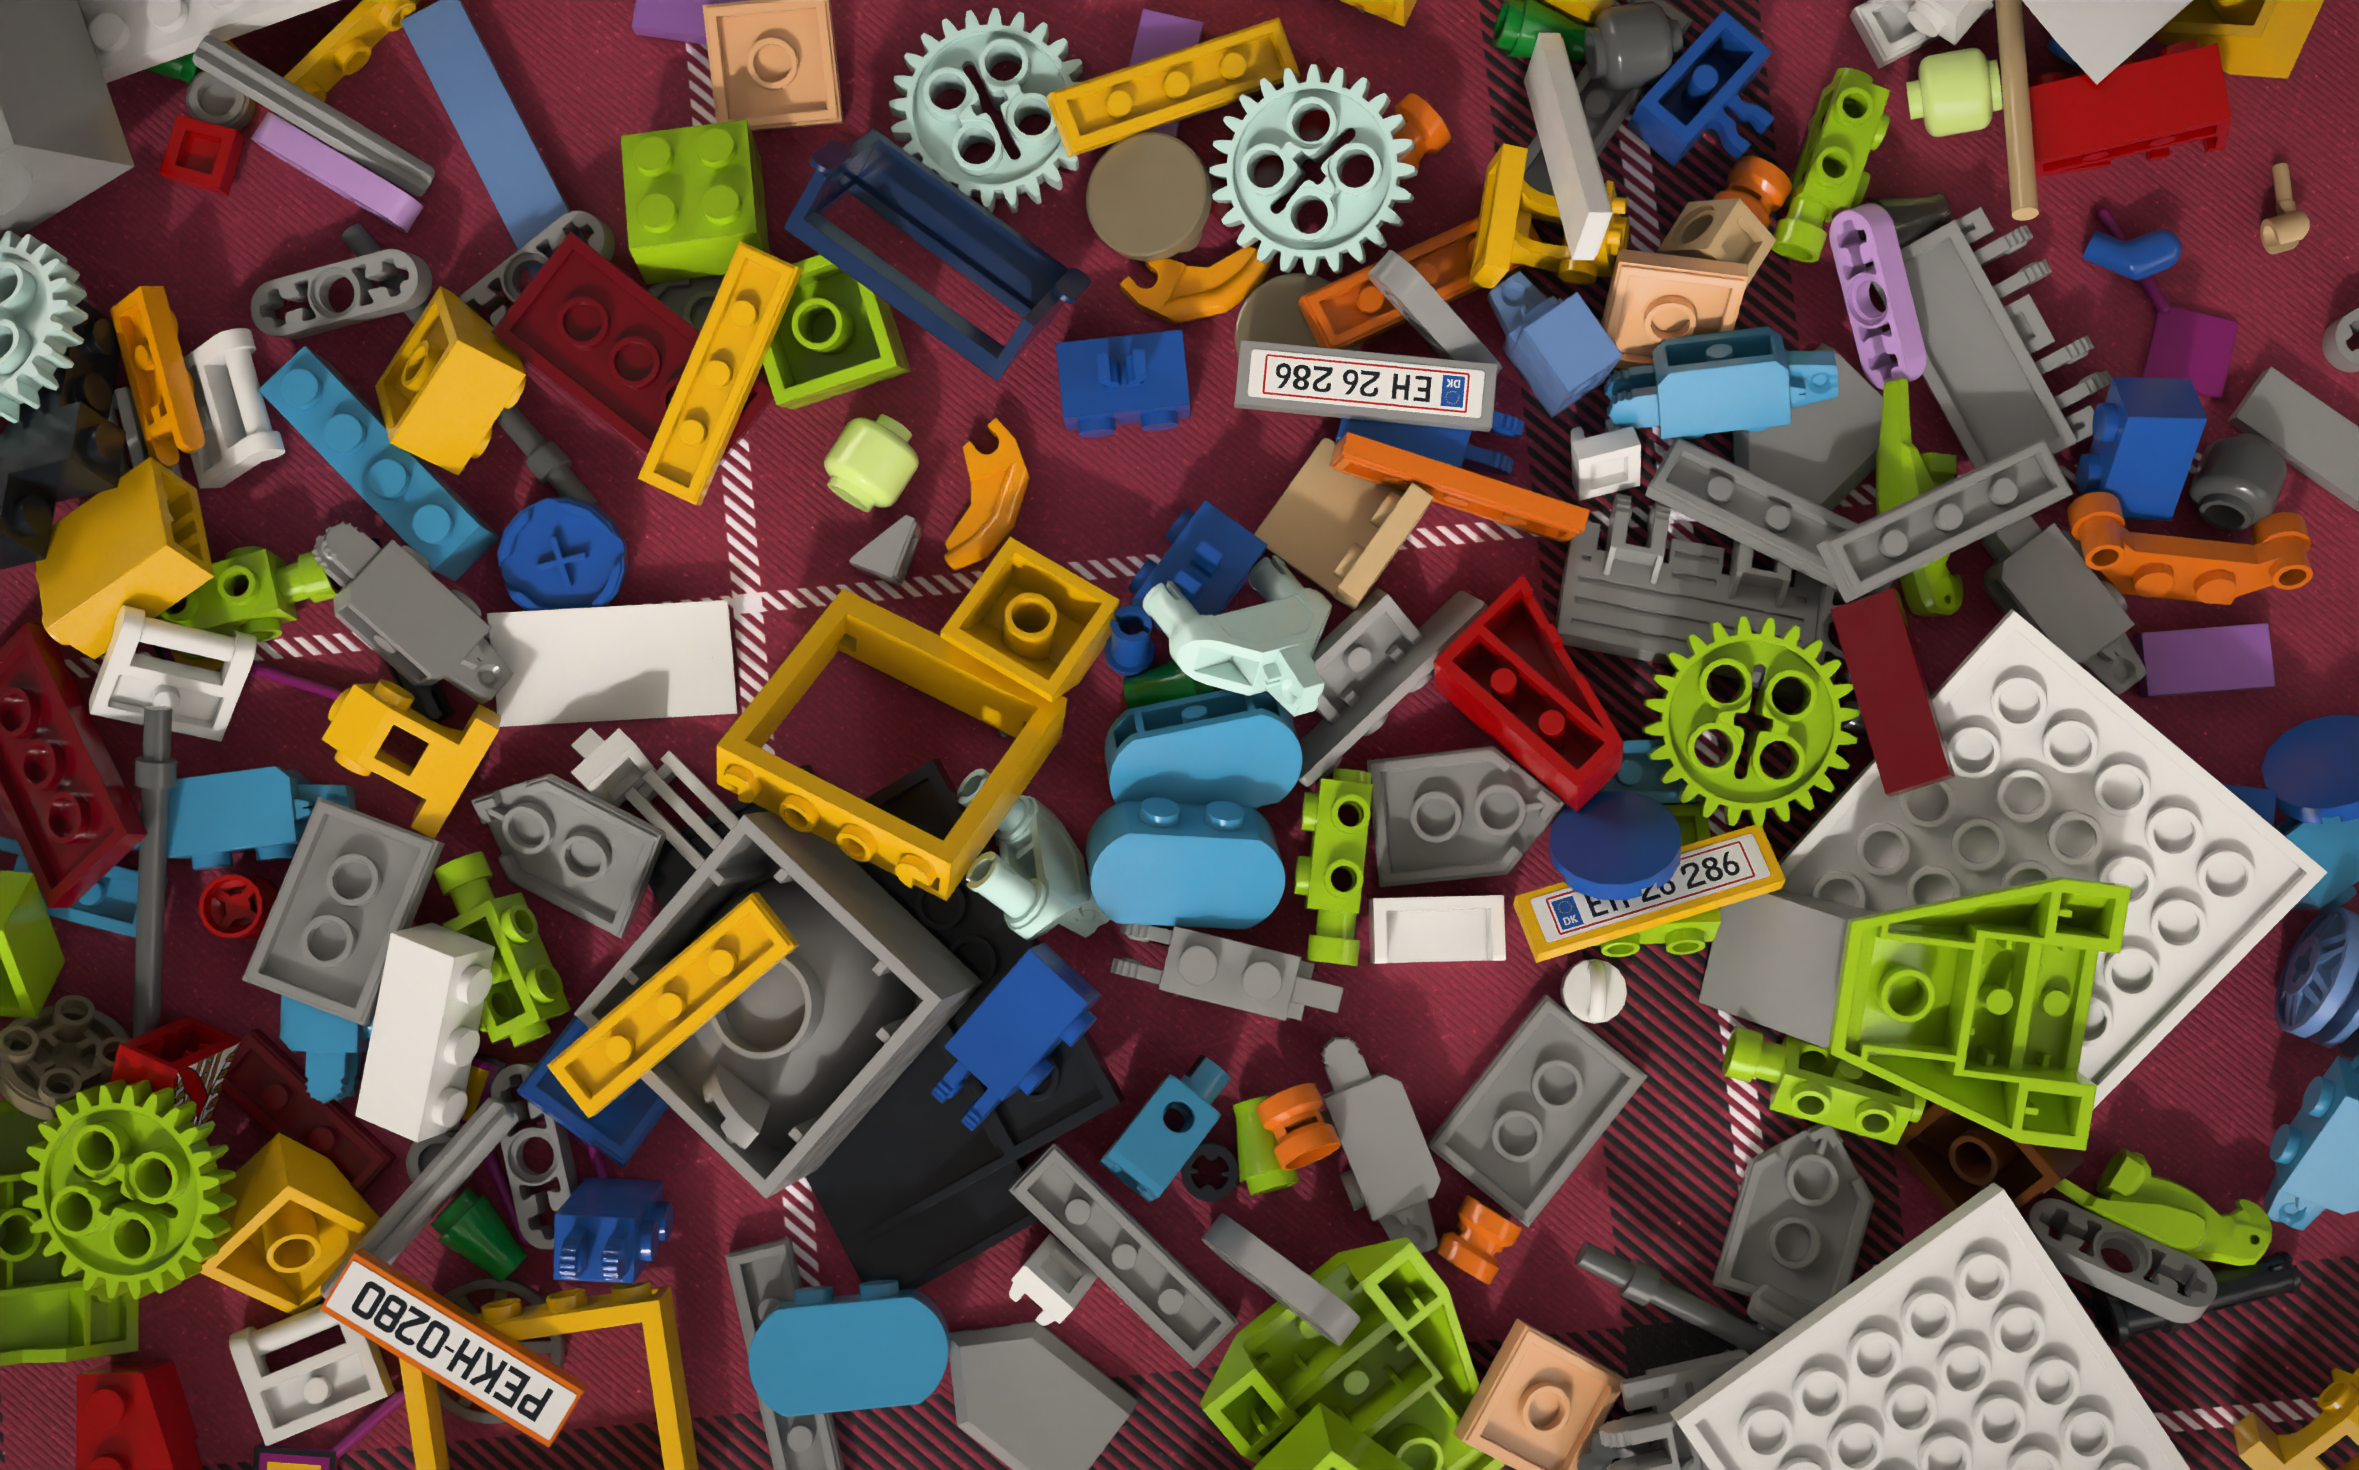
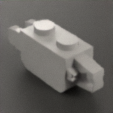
[1981,515,2148,696]
[311,521,514,705]
[1110,924,1344,1021]
[1320,1036,1441,1254]

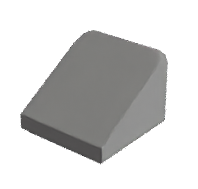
[849,515,923,586]

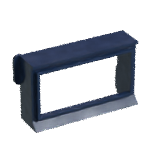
[783,128,1091,382]

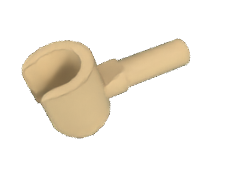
[2260,163,2310,254]

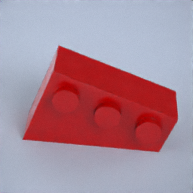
[2028,40,2232,177]
[1433,574,1624,813]
[76,1360,203,1470]

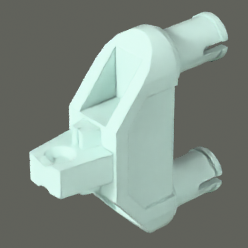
[1143,556,1332,717]
[957,769,1110,941]

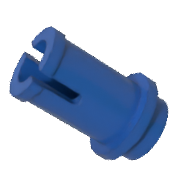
[1104,605,1155,676]

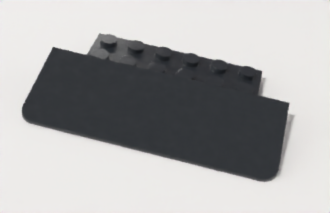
[648,759,1125,1290]

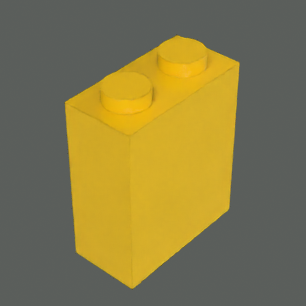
[35,456,214,660]

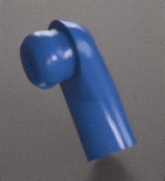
[2082,229,2182,281]

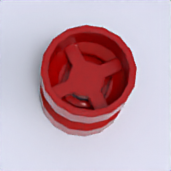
[199,874,280,938]

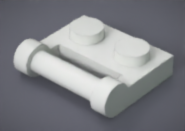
[183,328,285,489]
[89,605,257,742]
[229,1303,395,1446]

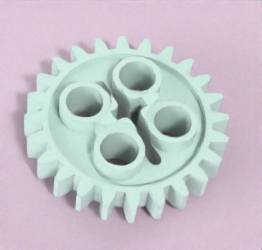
[889,8,1083,213]
[1209,64,1418,276]
[0,231,88,424]

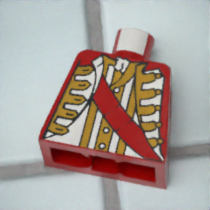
[108,1015,243,1167]

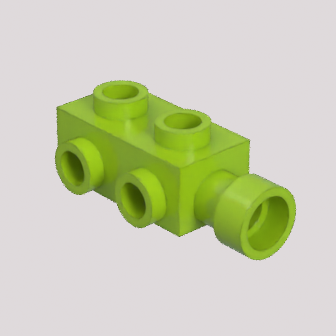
[1771,68,1891,263]
[154,546,342,660]
[1294,769,1373,966]
[433,851,571,1047]
[1722,1026,1927,1145]

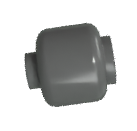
[1584,1,1683,92]
[2189,433,2287,531]

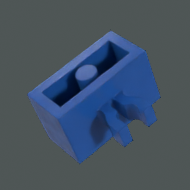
[1627,10,1775,167]
[1055,330,1190,438]
[2076,377,2208,520]
[1128,500,1268,636]

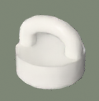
[1560,959,1627,1024]

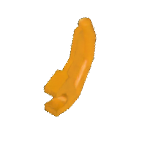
[1120,246,1274,324]
[944,418,1030,570]

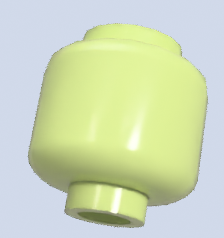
[1906,48,2002,137]
[824,414,919,512]

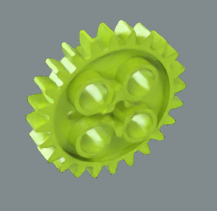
[1642,616,1859,827]
[21,1079,237,1300]

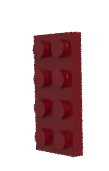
[491,231,774,473]
[0,623,148,908]

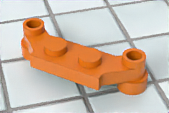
[2067,492,2313,605]

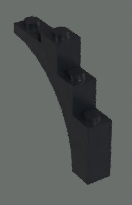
[0,300,126,570]

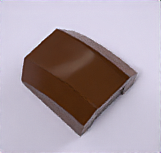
[1890,1100,2085,1213]

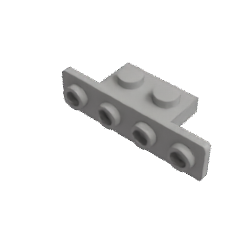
[1298,588,1488,787]

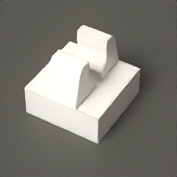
[1571,419,1641,501]
[571,728,657,807]
[1009,1233,1098,1326]

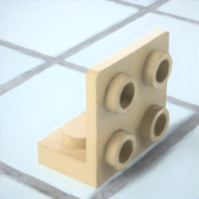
[1254,438,1434,611]

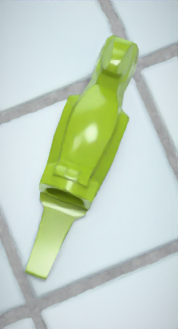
[1876,378,1963,617]
[2051,1148,2272,1266]

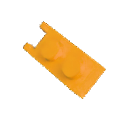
[110,286,205,469]

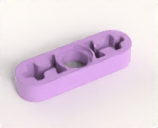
[251,112,424,233]
[1829,203,1927,390]

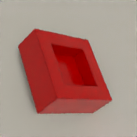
[159,114,246,196]

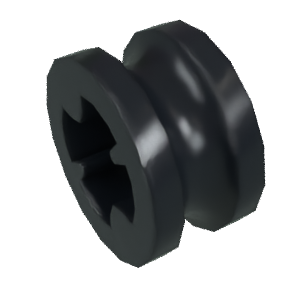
[1181,1141,1239,1202]

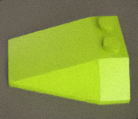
[1827,877,2132,1151]
[1200,1237,1505,1470]

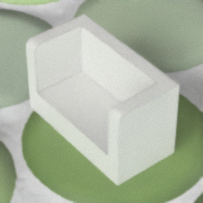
[1368,895,1506,964]

